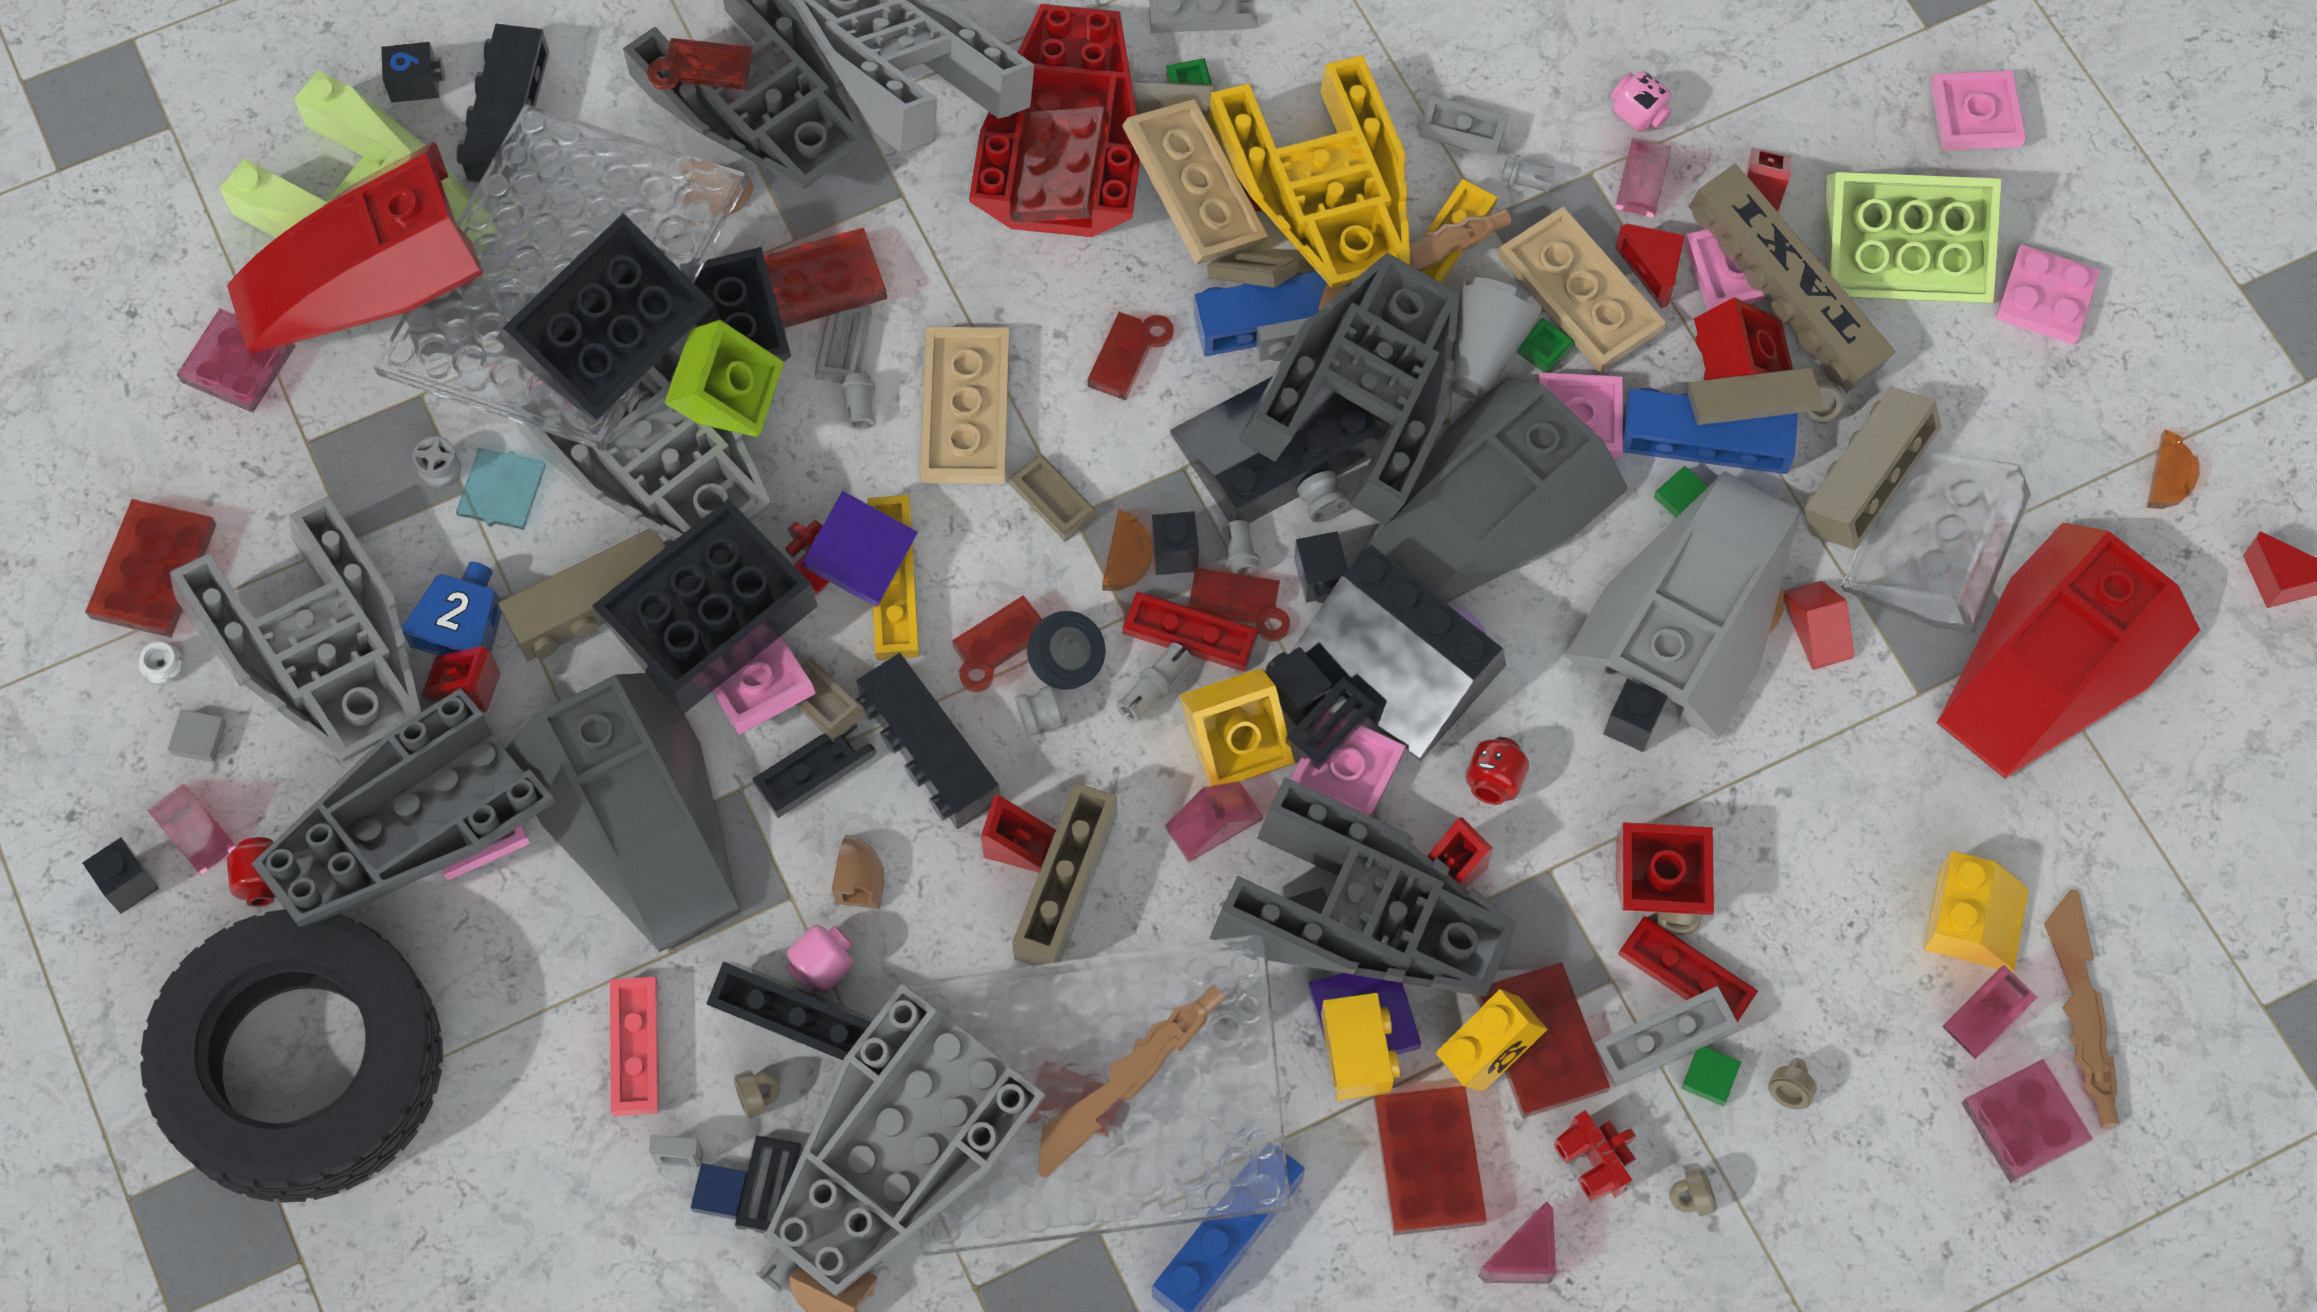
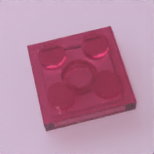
[176,308,296,413]
[1961,1059,2093,1184]

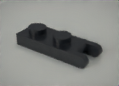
[752,723,877,818]

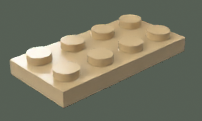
[1122,99,1268,265]
[1497,206,1666,373]
[920,327,1010,484]

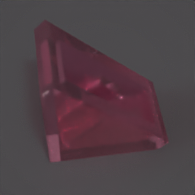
[1614,138,1671,218]
[1165,781,1263,863]
[147,783,237,875]
[1942,965,2038,1059]
[1478,1201,1556,1284]

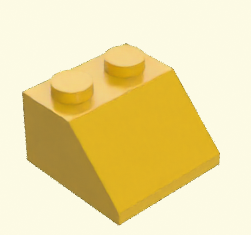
[1179,668,1295,790]
[1924,850,2029,973]

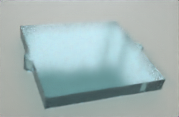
[456,448,546,530]

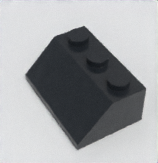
[680,247,791,362]

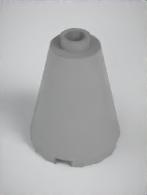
[1450,277,1542,399]

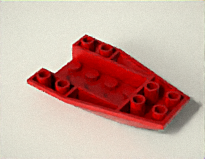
[969,4,1140,237]
[227,142,483,354]
[1936,523,2200,779]

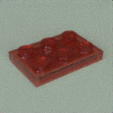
[1009,107,1109,222]
[764,227,888,328]
[85,499,217,638]
[1477,962,1610,1119]
[1373,1086,1487,1236]

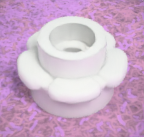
[139,642,182,684]

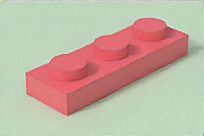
[610,976,660,1117]

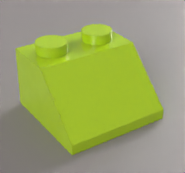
[664,320,784,437]

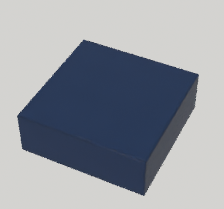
[690,1163,747,1220]

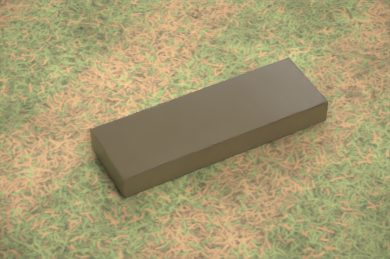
[1687,368,1823,425]

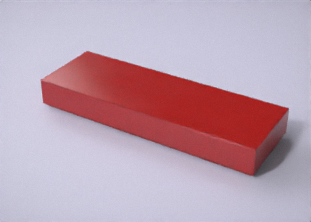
[1122,591,1259,672]
[1618,916,1758,1023]

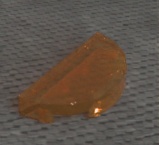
[2146,429,2200,509]
[1102,509,1152,591]

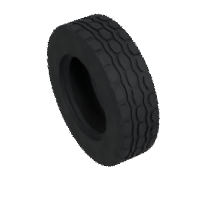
[140,909,443,1203]

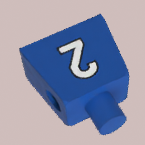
[402,561,502,656]

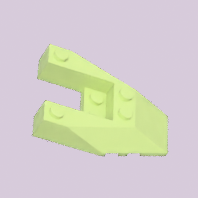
[220,70,502,260]

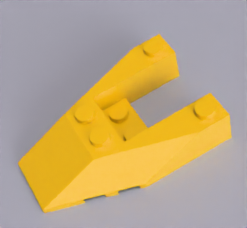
[1207,55,1410,288]

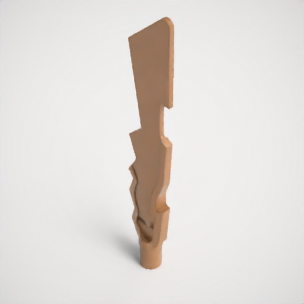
[1319,209,1511,311]
[2044,890,2120,1128]
[1038,985,1226,1178]

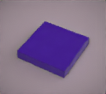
[801,490,918,607]
[1308,973,1421,1055]

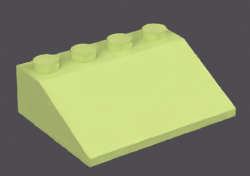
[1825,172,2001,303]

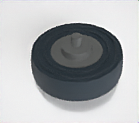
[1027,611,1106,690]

